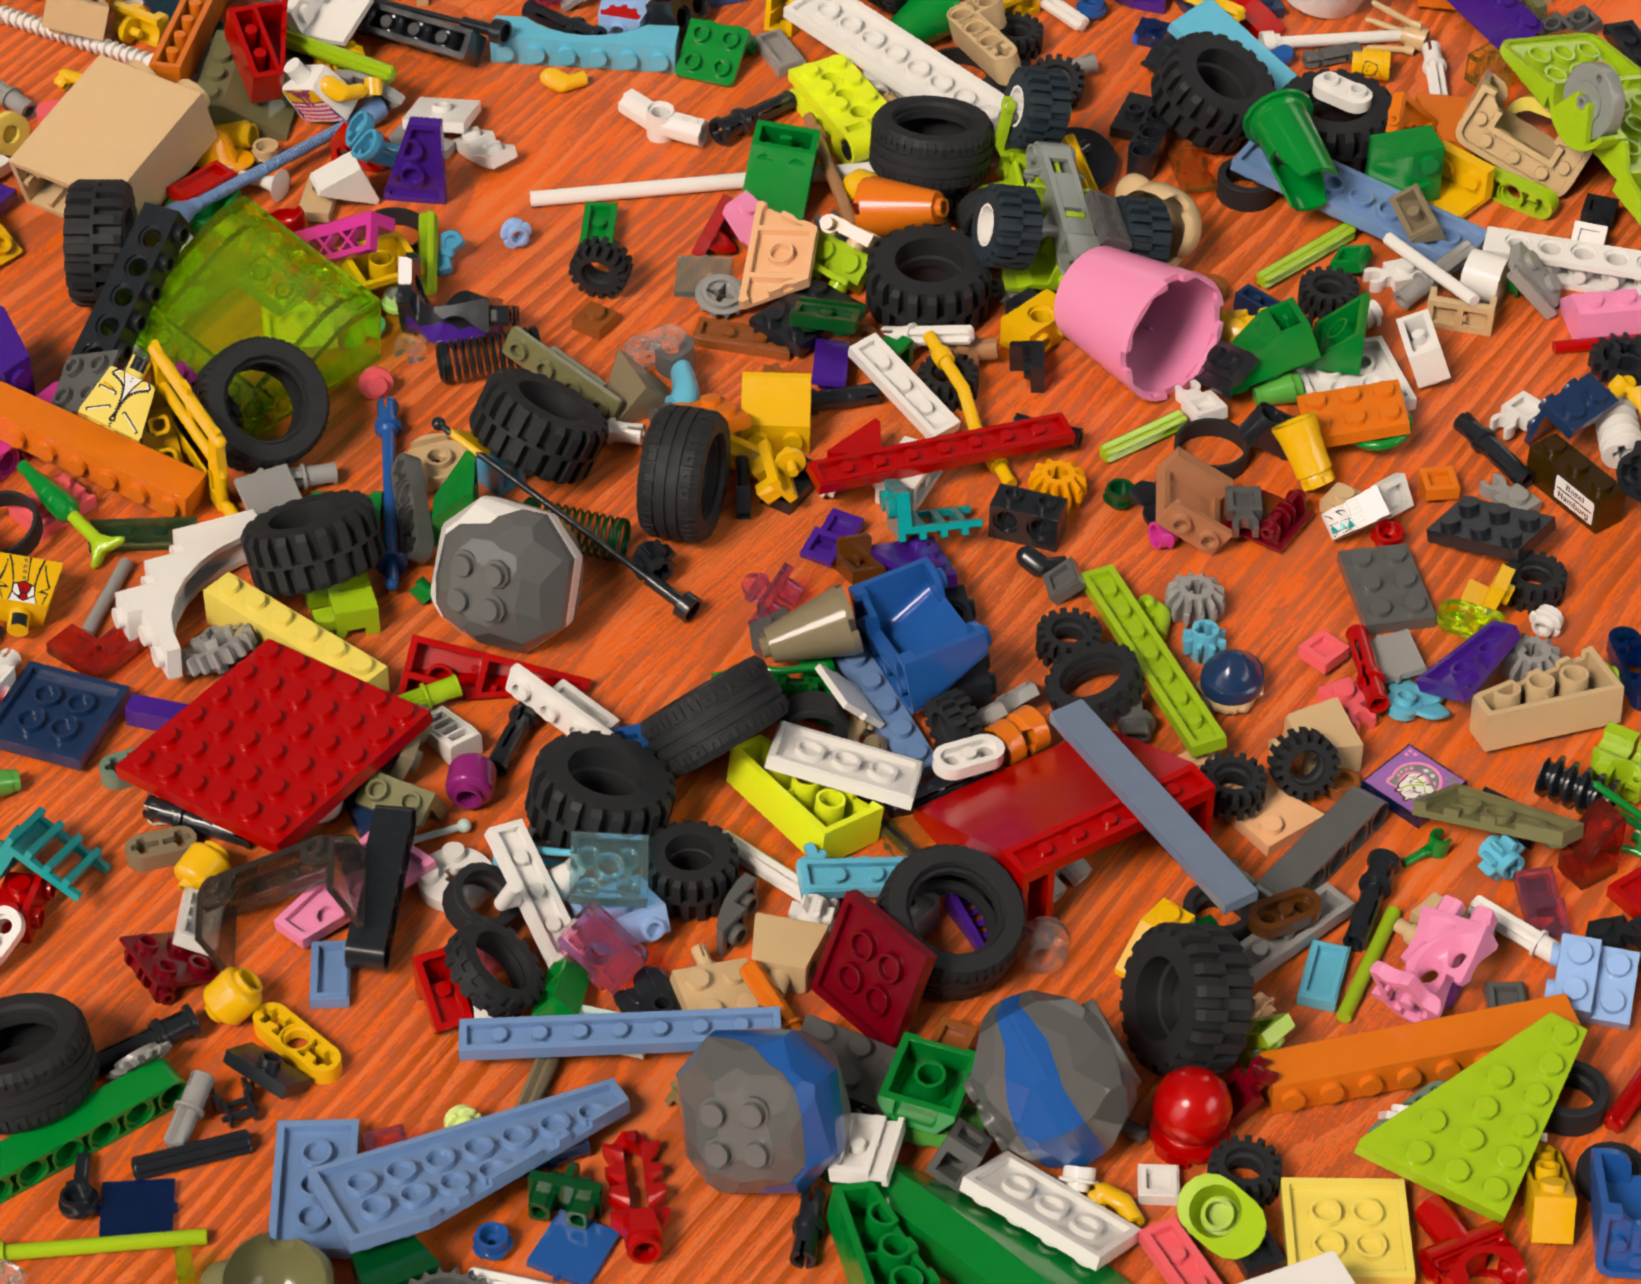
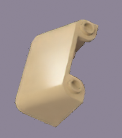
[1456,69,1593,197]

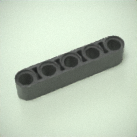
[1255,786,1389,902]

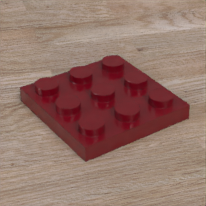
[810,889,937,1048]

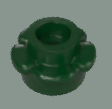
[1103,478,1136,510]

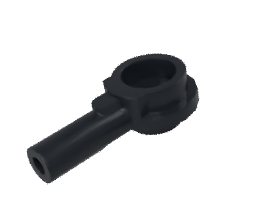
[58,1152,100,1219]

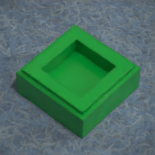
[1329,244,1373,274]

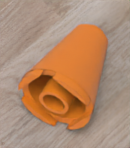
[854,176,949,238]

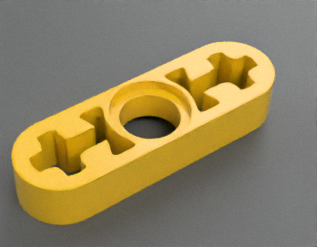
[253,1002,343,1085]

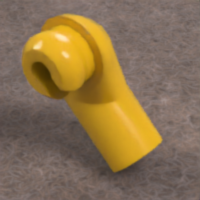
[54,68,83,91]
[1087,1182,1145,1228]

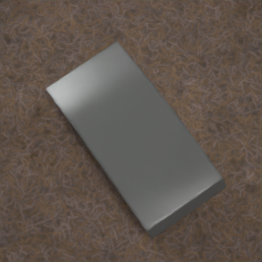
[1537,4,1603,36]
[717,872,759,958]

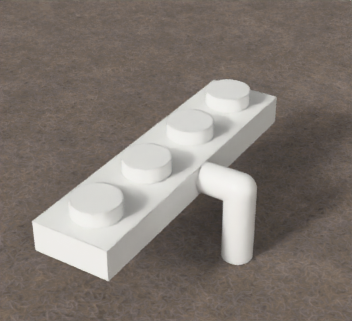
[484,818,587,969]

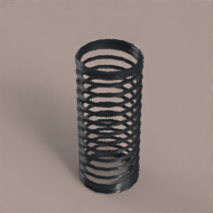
[435,325,541,384]

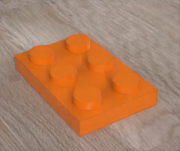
[1296,379,1411,448]

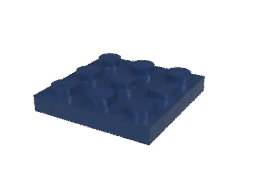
[0,661,131,771]

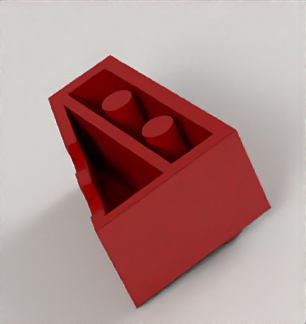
[224,0,288,104]

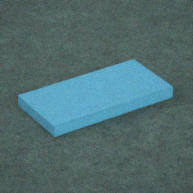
[1167,0,1297,91]

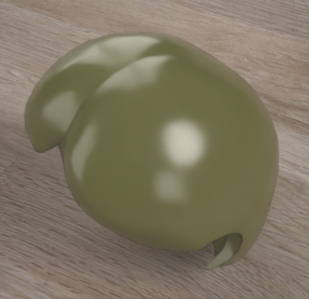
[200,1232,334,1284]

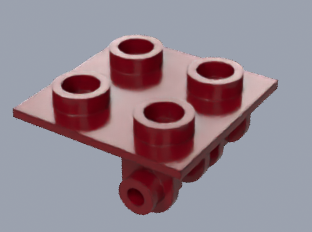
[1220,489,1314,553]
[119,931,220,1005]

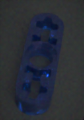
[1606,626,1641,712]

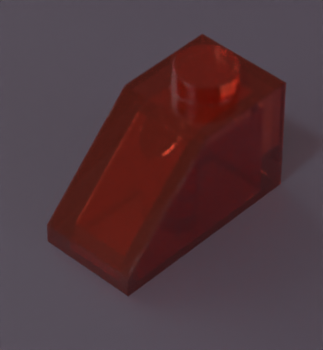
[1557,797,1627,891]

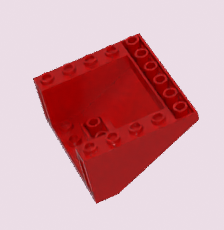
[914,728,1216,936]

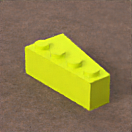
[726,734,884,858]

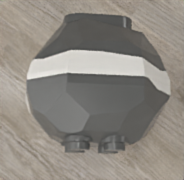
[431,494,585,653]

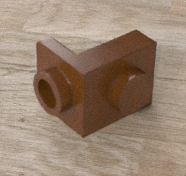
[836,533,886,586]

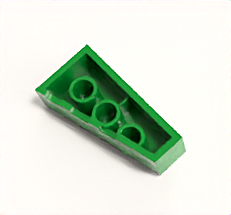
[826,1181,941,1284]

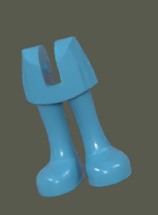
[345,110,401,168]

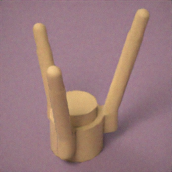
[1365,0,1430,56]

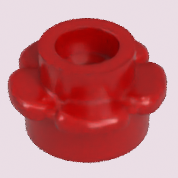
[1370,519,1405,547]

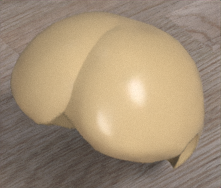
[1115,173,1202,266]

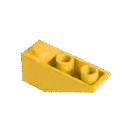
[1521,1144,1577,1244]

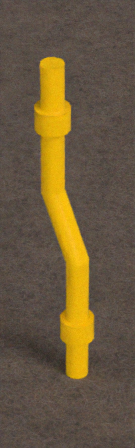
[923,330,1017,486]

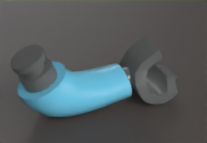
[648,334,701,423]

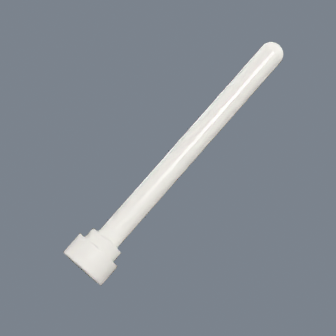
[1258,29,1402,50]

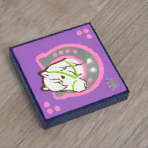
[1361,744,1468,829]

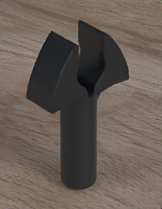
[735,455,751,519]

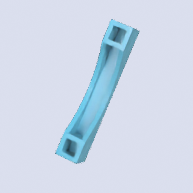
[490,15,680,73]

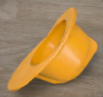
[193,128,255,173]

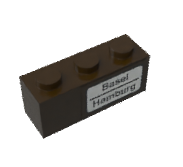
[1527,433,1626,535]

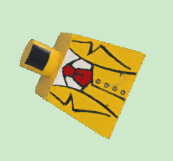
[0,552,63,637]

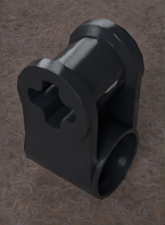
[1238,402,1295,461]

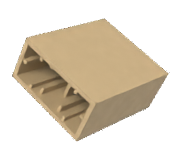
[8,54,218,218]

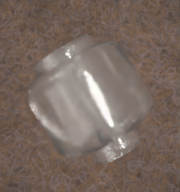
[1019,916,1071,974]

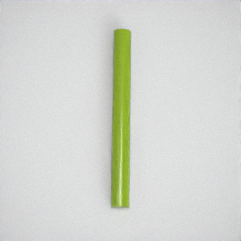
[1336,906,1401,1023]

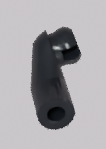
[1016,546,1067,577]

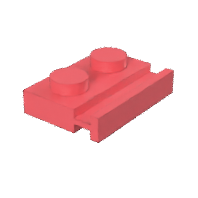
[9,473,97,540]

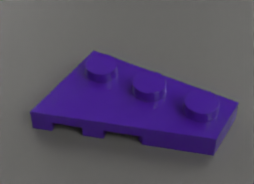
[382,116,448,205]
[871,535,958,589]

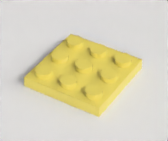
[1279,1177,1416,1284]

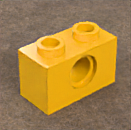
[1000,289,1067,353]

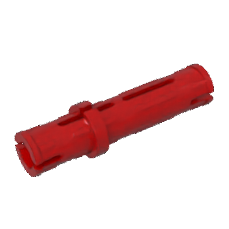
[1345,624,1390,713]

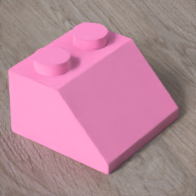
[1558,289,1641,339]

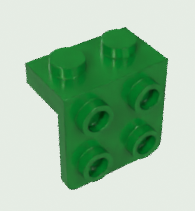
[675,18,756,88]

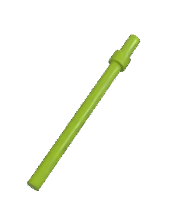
[0,1228,208,1266]

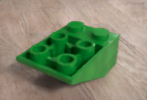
[742,119,821,220]
[1230,297,1321,394]

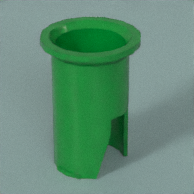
[1242,88,1339,212]

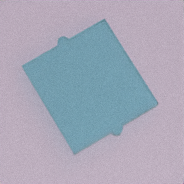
[674,254,732,298]

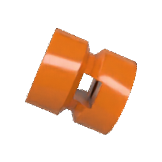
[984,705,1051,770]

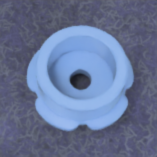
[500,218,532,249]

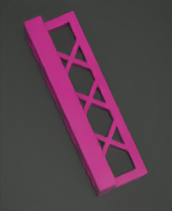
[277,211,395,276]

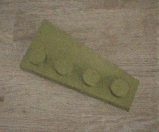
[1412,783,1585,849]

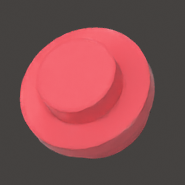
[359,366,393,400]

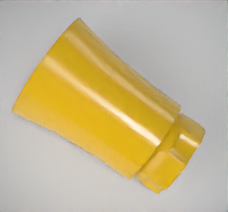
[1271,411,1335,492]

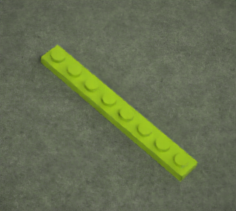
[1082,564,1227,758]

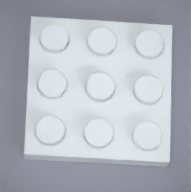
[1290,335,1417,411]

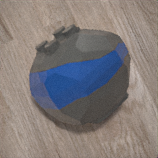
[962,990,1142,1168]
[675,1028,851,1193]

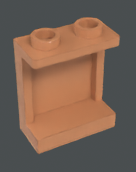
[1156,446,1233,556]

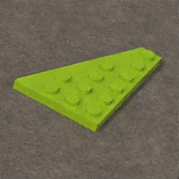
[1353,1012,1588,1225]

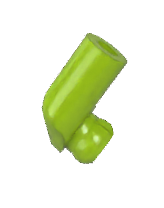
[1137,594,1171,641]

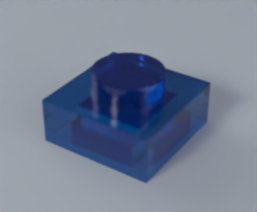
[1133,17,1170,48]

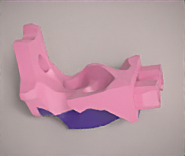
[1369,895,1498,1023]

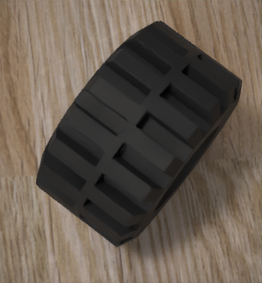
[642,820,739,922]

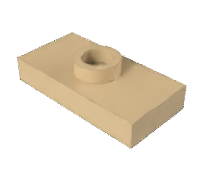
[299,172,337,223]

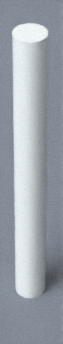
[1383,232,1480,307]

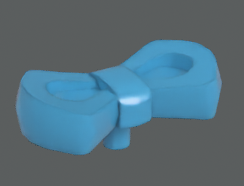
[437,230,466,277]

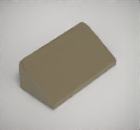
[1388,183,1446,244]

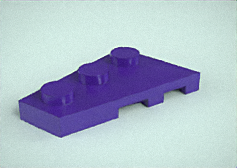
[1415,620,1521,703]

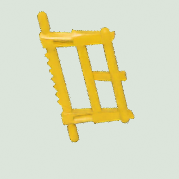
[147,339,239,516]

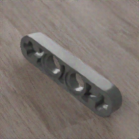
[391,453,434,564]

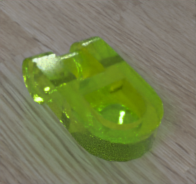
[1436,599,1505,639]

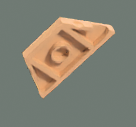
[738,201,819,309]

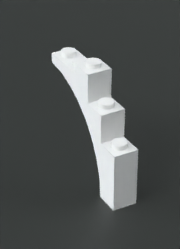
[111,509,257,680]

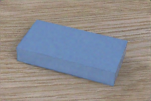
[309,940,351,1009]

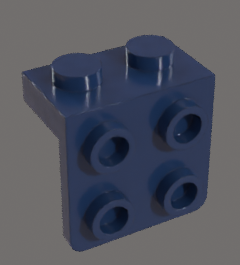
[1524,373,1619,446]

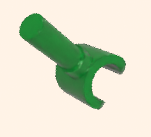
[408,576,431,604]
[1401,828,1452,868]

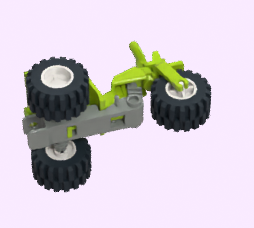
[972,66,1172,292]

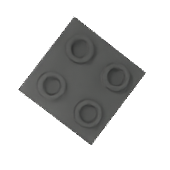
[51,349,121,416]

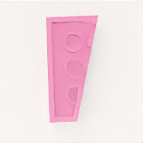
[274,831,437,949]

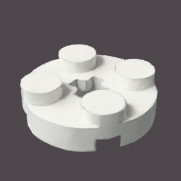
[417,842,493,912]

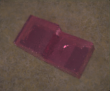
[1512,866,1572,939]

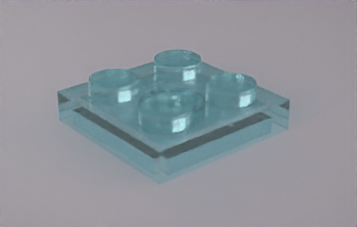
[568,831,649,908]

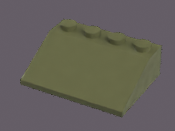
[197,30,311,141]

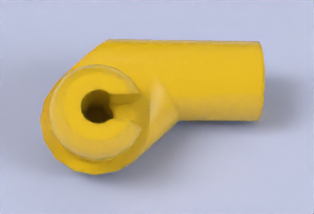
[540,67,588,93]

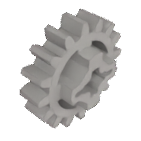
[181,622,258,676]

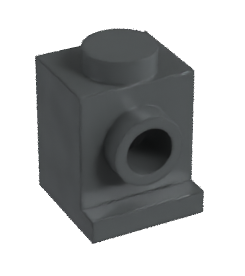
[925,1117,993,1193]

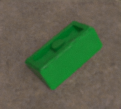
[531,951,593,1016]

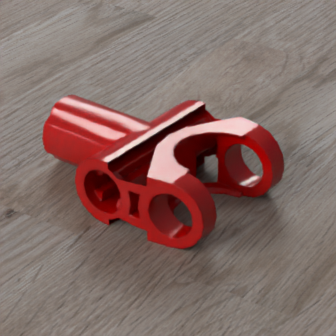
[1414,1195,1528,1284]

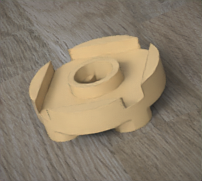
[404,433,467,493]

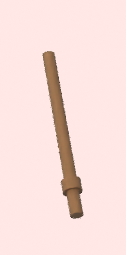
[803,112,855,224]

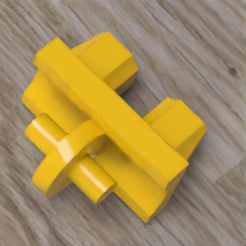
[112,1,169,48]
[141,406,184,463]
[749,438,806,505]

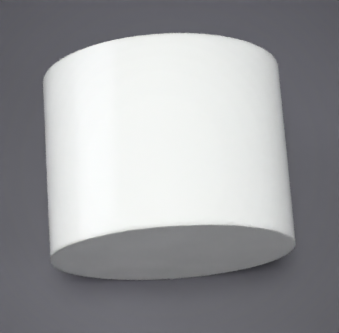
[1460,248,1511,306]

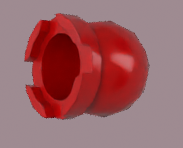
[1149,1065,1233,1169]

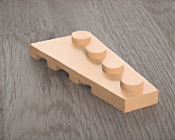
[1178,751,1324,857]

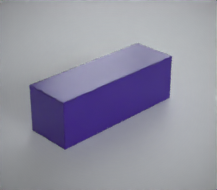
[124,694,188,731]

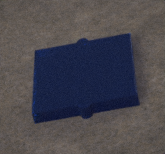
[97,1178,179,1237]

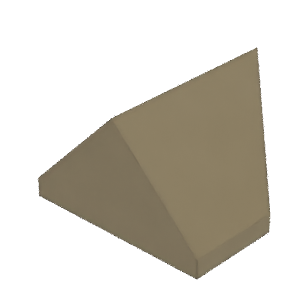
[606,348,671,423]

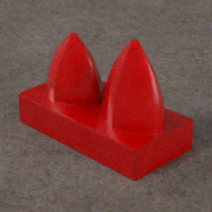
[691,193,737,259]

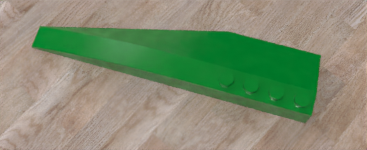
[820,1160,1132,1284]

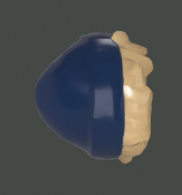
[1195,649,1264,715]

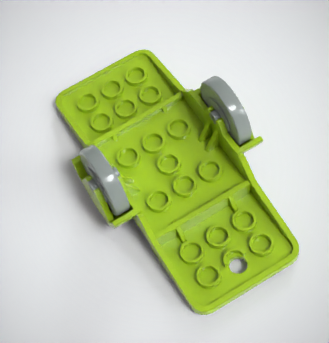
[1499,33,1641,227]

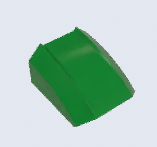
[877,1032,976,1135]

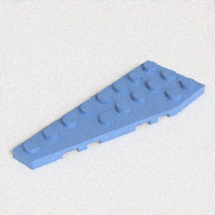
[307,1077,630,1254]

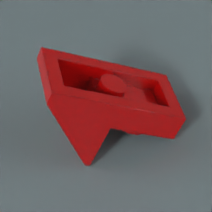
[411,947,473,1034]

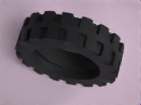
[1044,641,1145,724]
[444,916,545,1018]

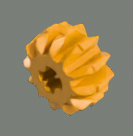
[1028,457,1087,513]

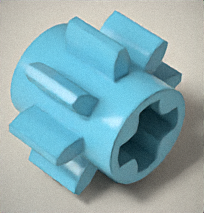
[1182,619,1227,664]
[1477,834,1525,881]

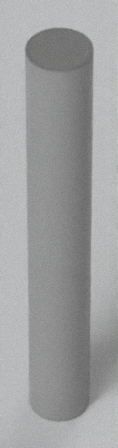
[80,558,133,640]

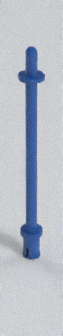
[374,396,408,591]

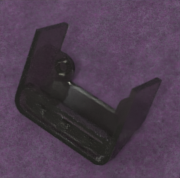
[195,835,366,971]

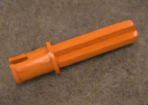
[739,960,803,1030]

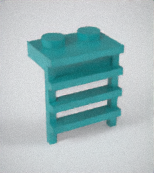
[879,478,983,542]
[0,806,112,902]

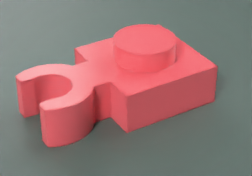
[1317,677,1376,734]

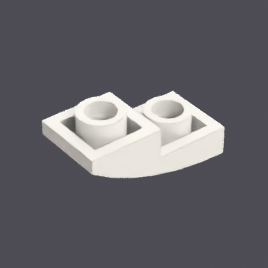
[453,126,518,169]

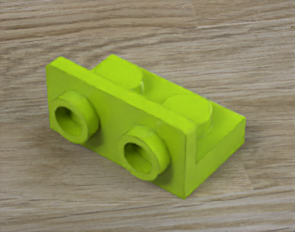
[812,230,869,295]

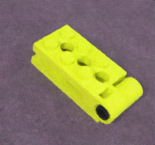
[788,54,887,164]

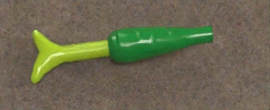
[16,460,125,569]

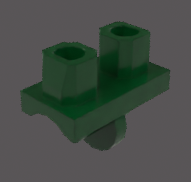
[527,1162,604,1230]

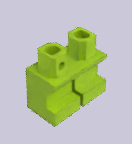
[304,573,381,639]
[1590,721,1641,804]

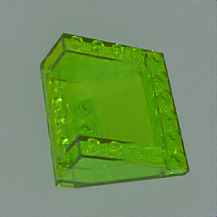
[135,195,381,438]

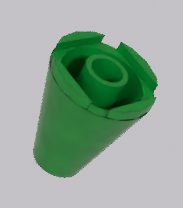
[890,0,961,45]

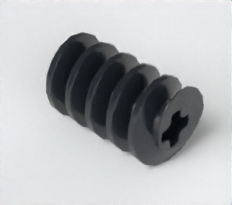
[1534,755,1621,822]

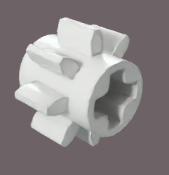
[788,894,836,935]

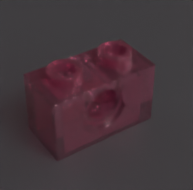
[556,899,650,995]

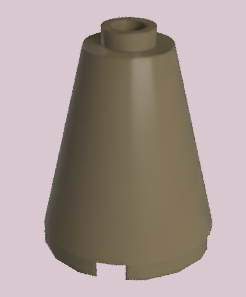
[758,584,864,663]

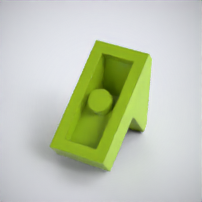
[1237,1013,1296,1069]

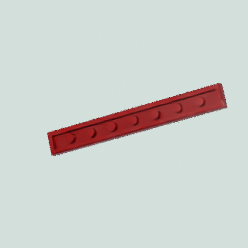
[806,412,1076,495]

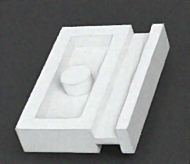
[828,1113,906,1187]

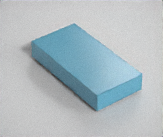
[1296,939,1351,1013]

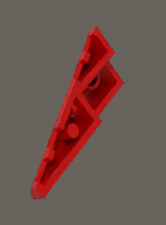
[397,634,591,701]

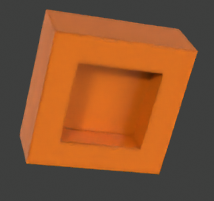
[1417,465,1461,501]

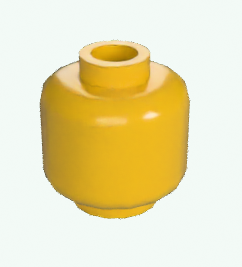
[174,840,232,895]
[203,967,263,1026]

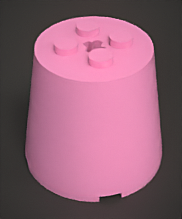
[1054,246,1224,401]

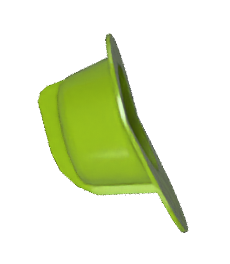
[1177,1173,1267,1260]

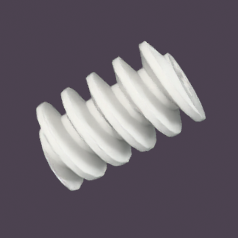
[1594,396,1641,470]

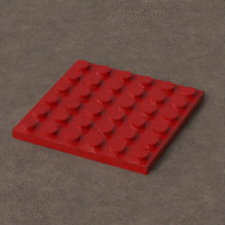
[114,638,433,856]

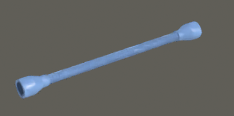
[165,97,388,223]

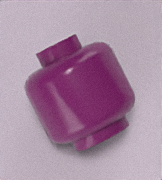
[445,753,497,809]

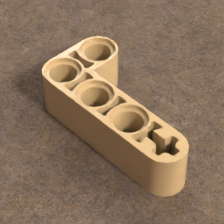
[947,0,1021,86]

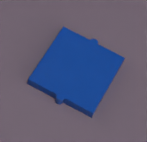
[526,1209,621,1284]

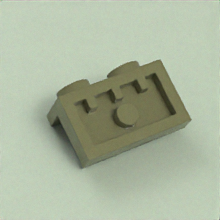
[355,771,448,828]

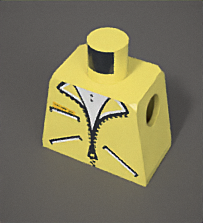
[77,354,156,443]

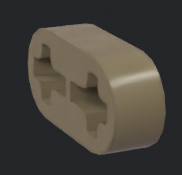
[125,826,198,872]

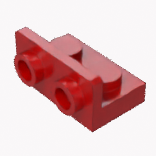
[0,862,57,944]

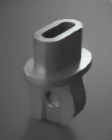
[1116,694,1156,743]

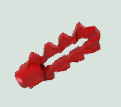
[602,1130,671,1264]

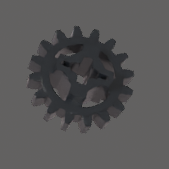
[1588,332,1641,387]

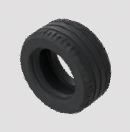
[869,95,994,194]
[192,336,330,473]
[637,404,731,543]
[641,655,789,779]
[875,844,1027,1001]
[0,992,100,1135]

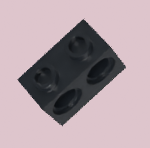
[645,0,712,40]
[988,483,1068,553]

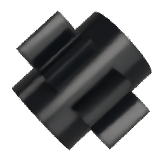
[631,539,676,581]

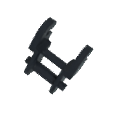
[209,1076,260,1129]

